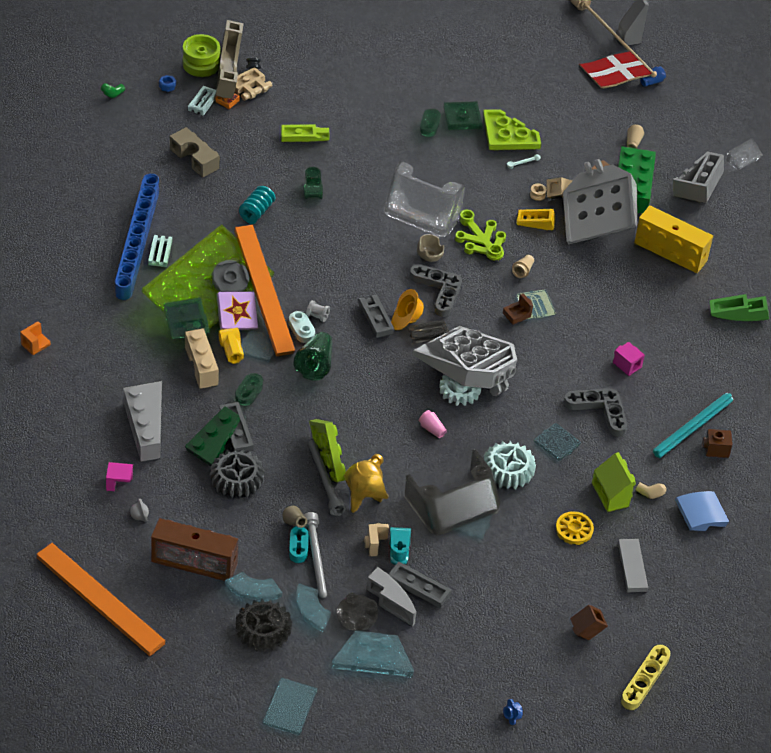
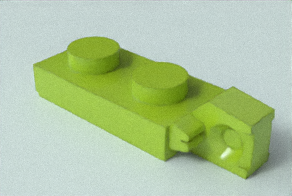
[281,124,330,142]

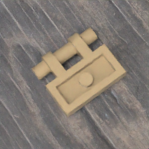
[235,67,273,101]

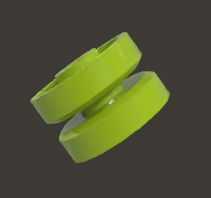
[183,34,220,77]

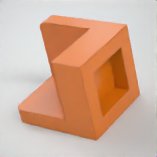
[20,322,51,355]

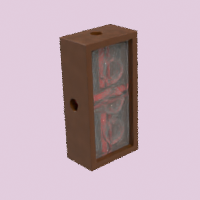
[151,518,238,582]

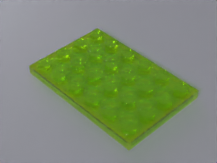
[142,224,274,333]

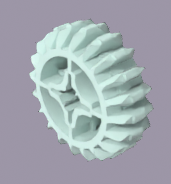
[482,440,536,490]

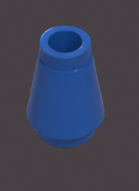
[640,66,666,87]

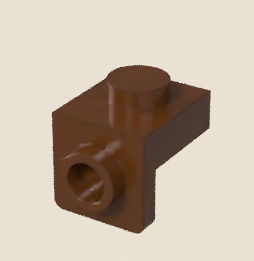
[502,293,533,325]

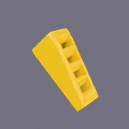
[516,209,555,230]

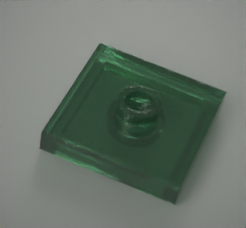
[443,101,483,130]

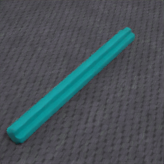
[653,393,733,458]

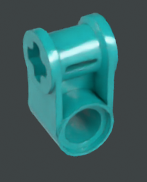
[390,527,411,565]

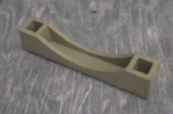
[216,20,243,99]

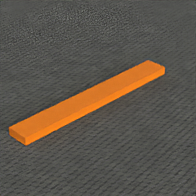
[234,225,295,357]
[36,543,165,656]

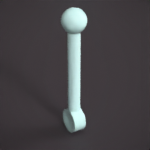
[507,154,541,169]

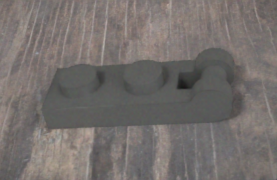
[358,294,394,338]

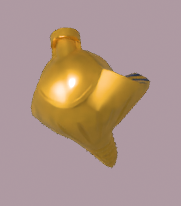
[344,454,389,513]

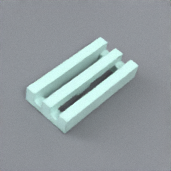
[188,86,217,116]
[148,235,172,267]

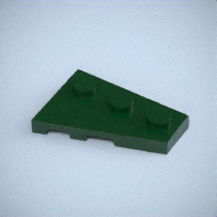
[185,406,241,466]

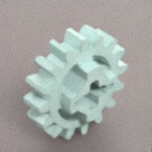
[440,375,481,406]

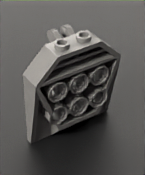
[563,159,637,245]
[412,326,517,396]

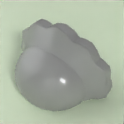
[130,499,149,522]

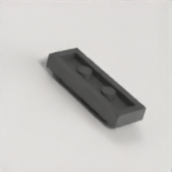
[219,402,254,452]
[388,562,451,608]

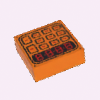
[216,93,240,109]

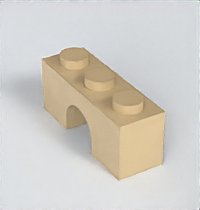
[185,328,219,389]

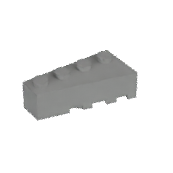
[123,381,162,462]

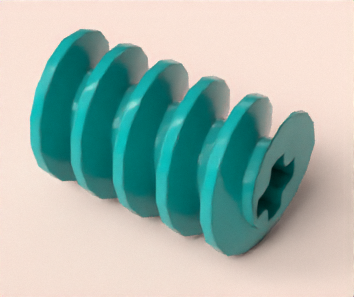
[239,186,276,224]

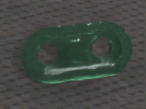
[420,109,441,137]
[235,373,264,406]

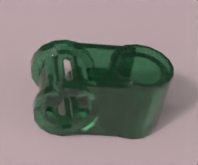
[304,167,323,199]

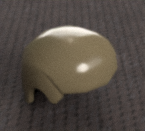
[417,234,444,262]

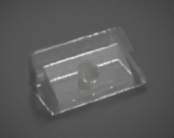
[726,139,763,170]

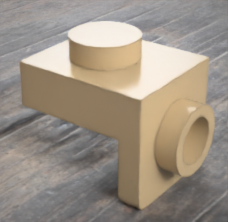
[364,523,389,556]

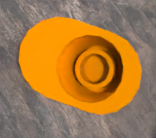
[391,289,424,330]

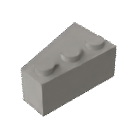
[673,152,724,203]

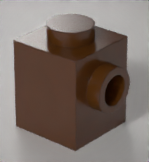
[702,429,733,458]
[570,604,608,640]

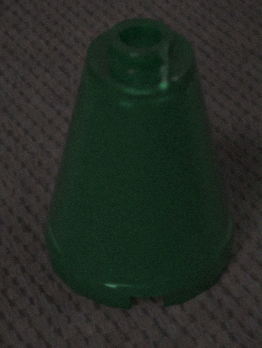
[293,332,333,381]

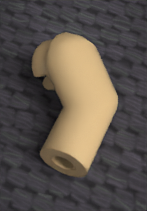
[636,482,666,499]

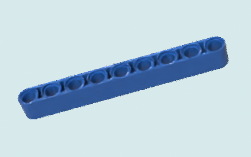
[115,174,159,300]

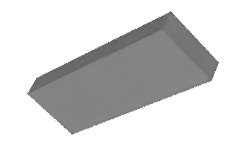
[618,539,648,592]

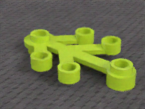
[455,209,506,260]

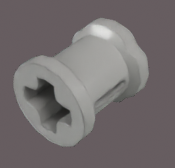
[306,300,330,322]

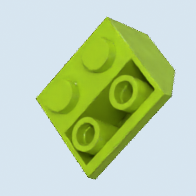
[592,452,636,512]

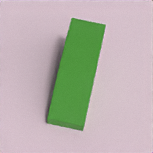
[710,294,769,321]

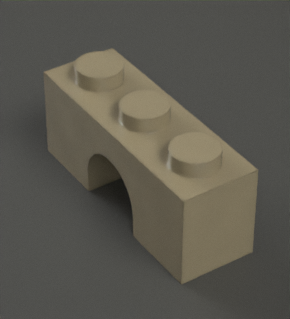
[170,127,220,178]

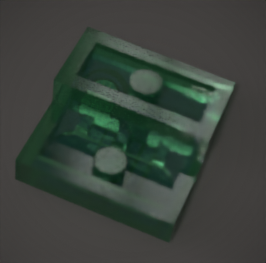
[163,297,210,339]

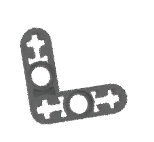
[410,264,462,317]
[564,388,627,437]

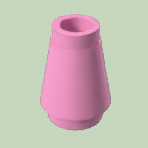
[418,410,447,438]

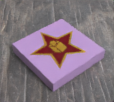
[217,292,258,330]

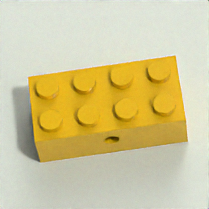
[634,205,713,273]

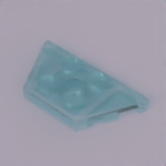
[332,631,414,677]

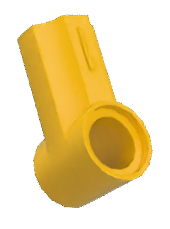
[218,327,244,364]

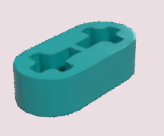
[289,527,309,563]

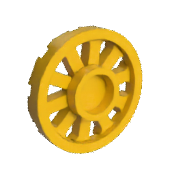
[556,512,594,545]

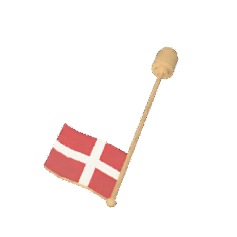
[570,0,657,88]

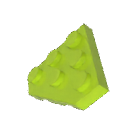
[483,110,541,150]
[309,419,346,482]

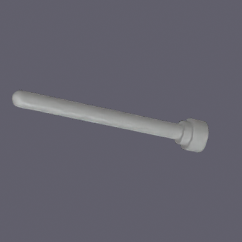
[304,512,327,598]

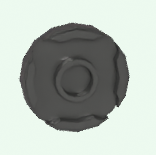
[212,260,249,292]

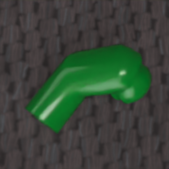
[101,83,125,98]

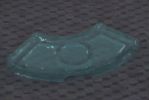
[225,572,282,601]
[296,584,331,632]

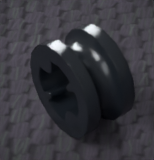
[246,58,261,69]

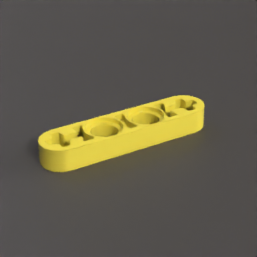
[621,645,670,710]

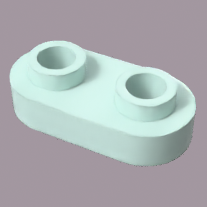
[289,311,315,343]

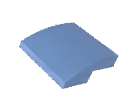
[675,491,729,531]

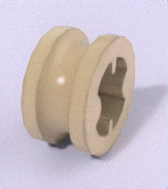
[530,184,547,201]

